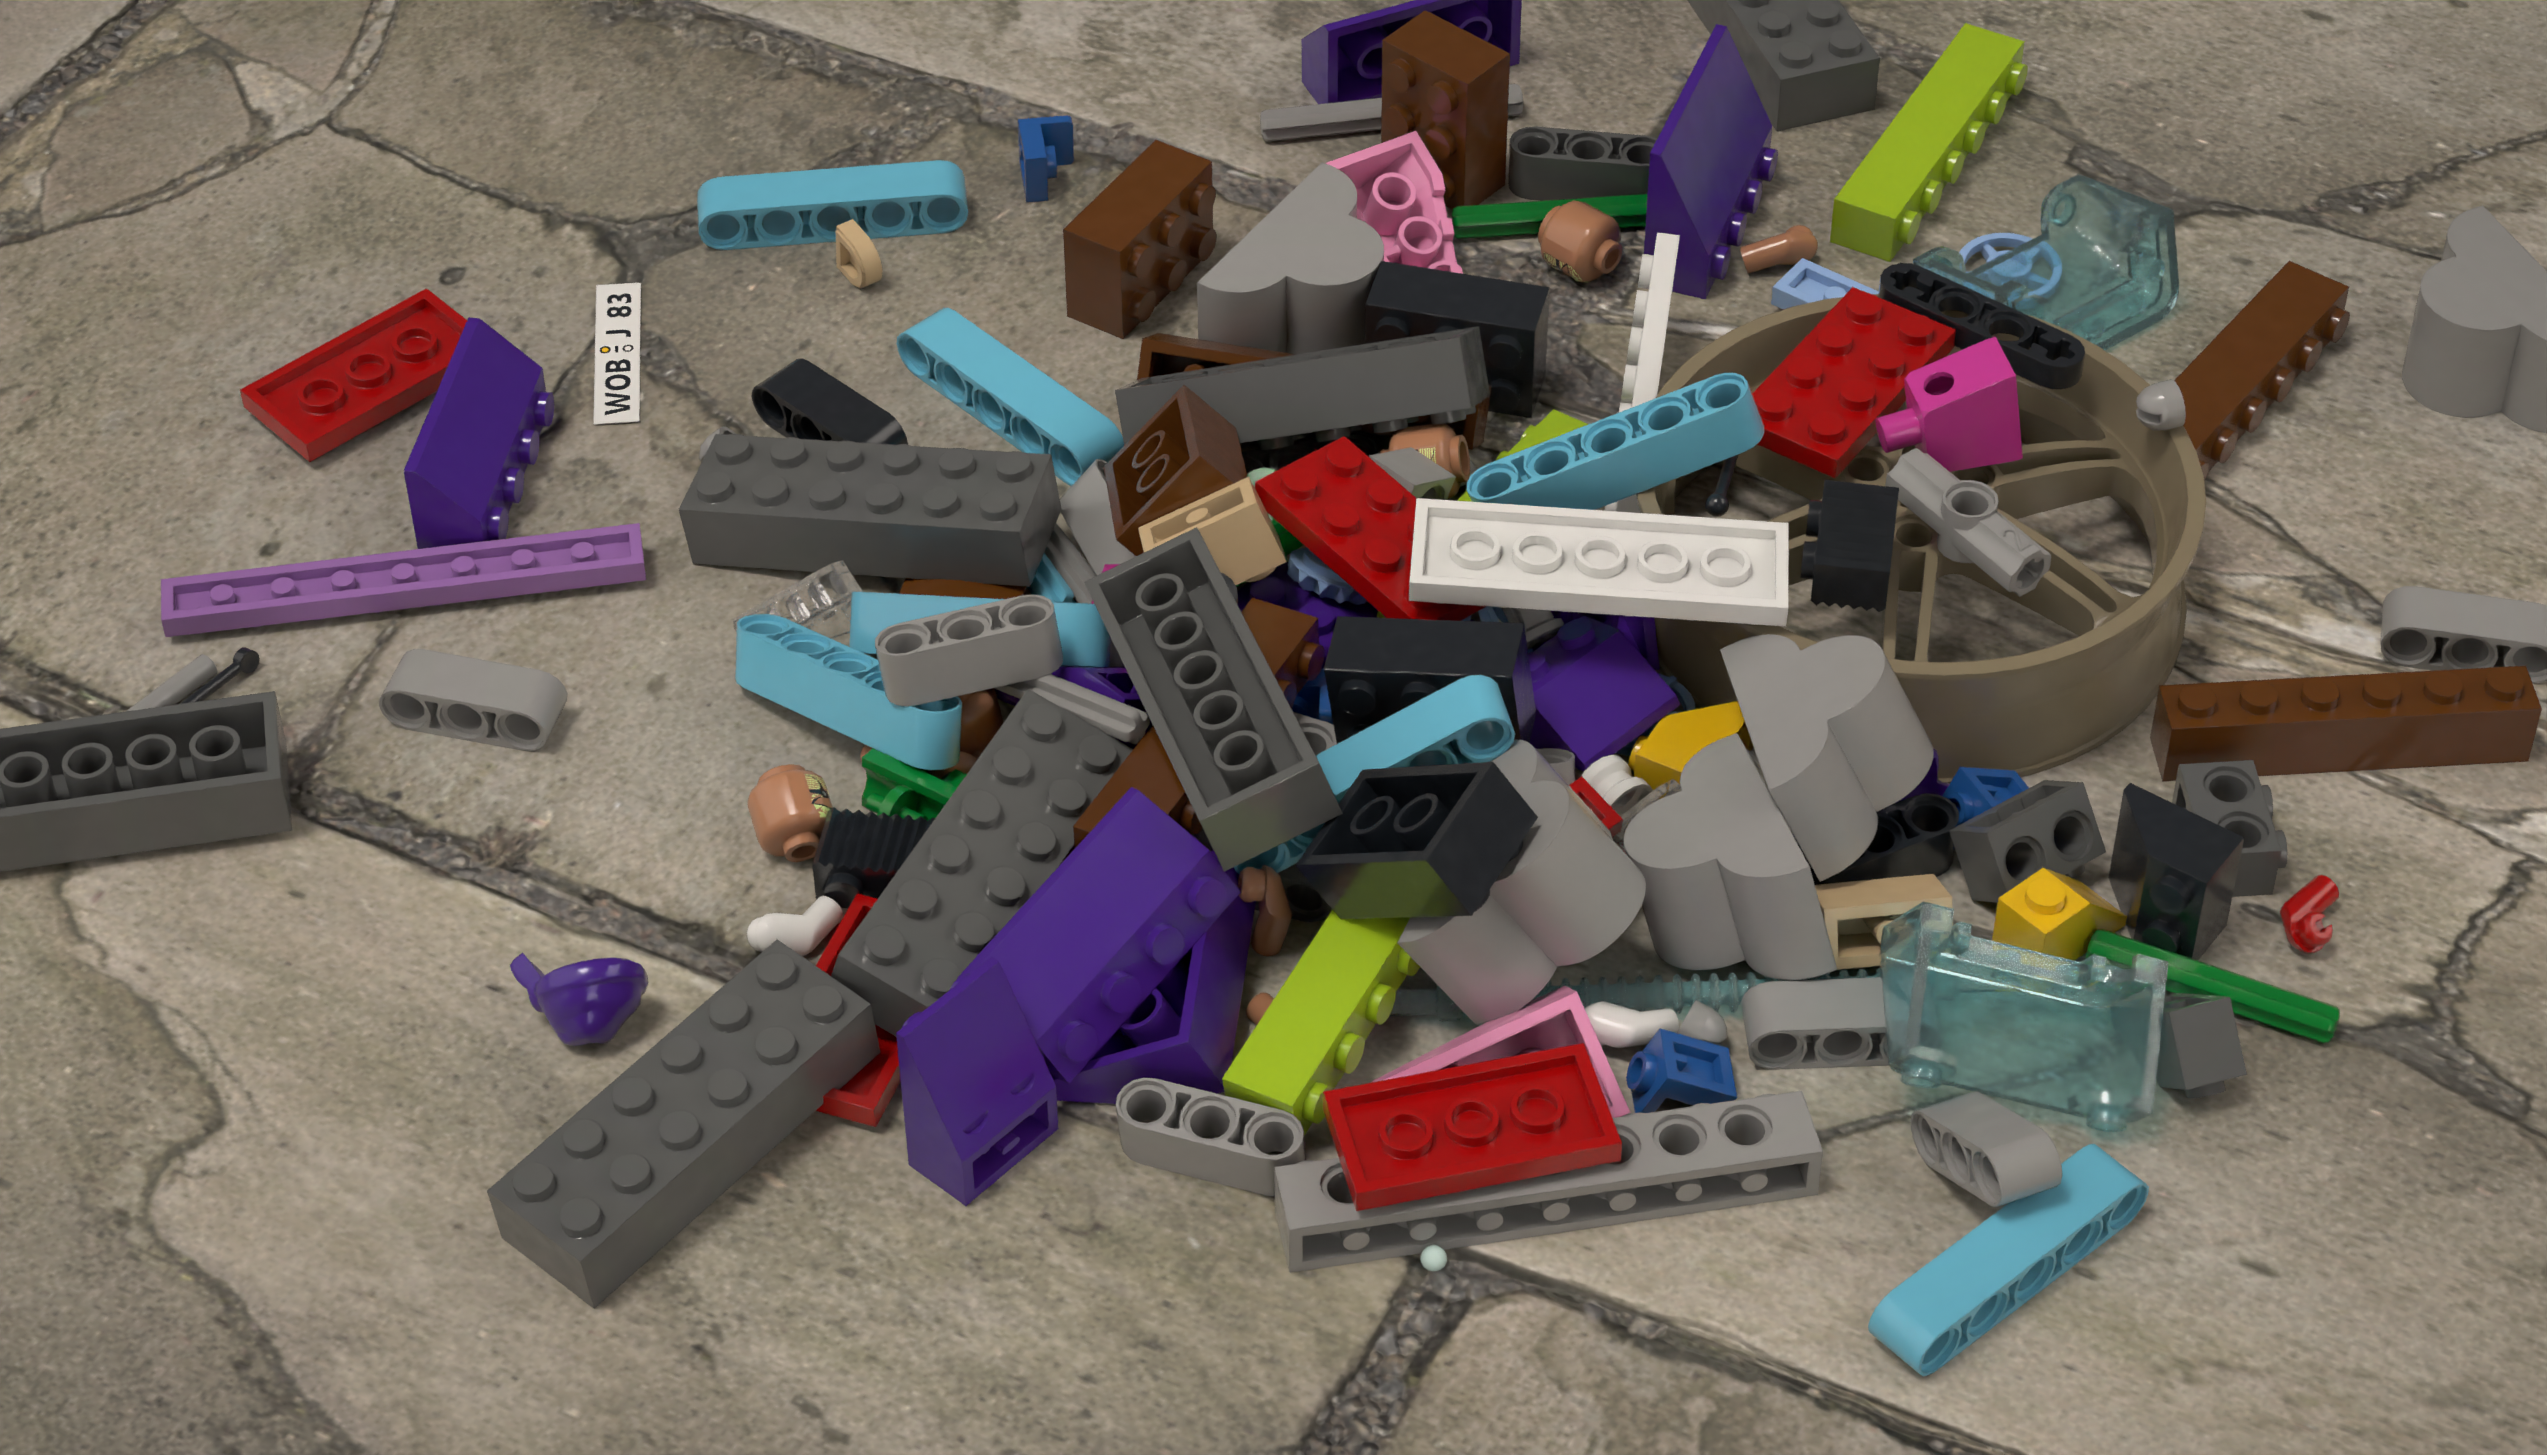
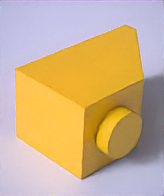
[1628,701,1753,802]
[1990,868,2127,987]

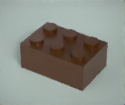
[1381,10,1510,210]
[1063,140,1217,339]
[1104,385,1247,556]

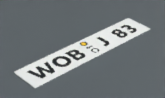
[593,283,641,425]

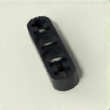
[1878,263,2085,390]

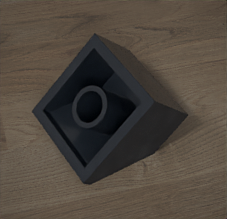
[2108,783,2244,960]

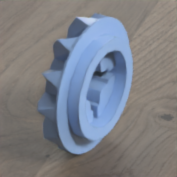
[1287,547,1368,605]

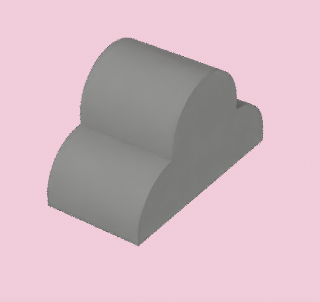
[1197,162,1384,355]
[2402,205,2547,433]
[1720,634,1934,882]
[1623,733,1837,980]
[1398,740,1646,1025]

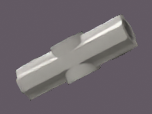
[1885,448,2051,597]

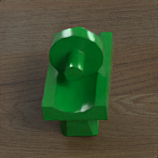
[862,748,967,821]

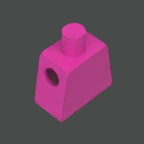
[1876,337,2023,472]

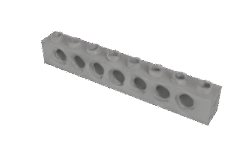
[1274,1091,1823,1273]

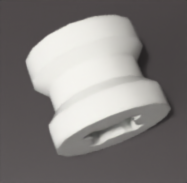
[1582,755,1654,835]

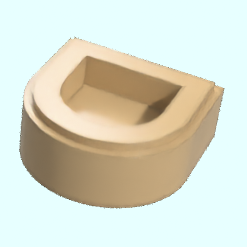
[835,219,882,288]

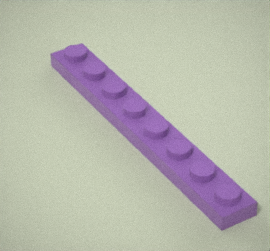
[161,523,646,637]

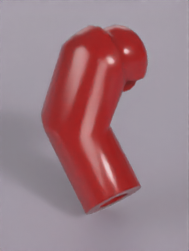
[2280,875,2339,953]

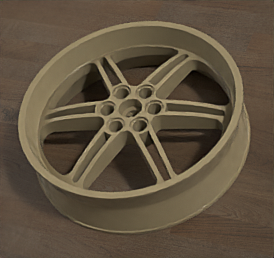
[1636,294,2206,784]

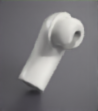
[747,896,843,957]
[1585,1001,1679,1048]

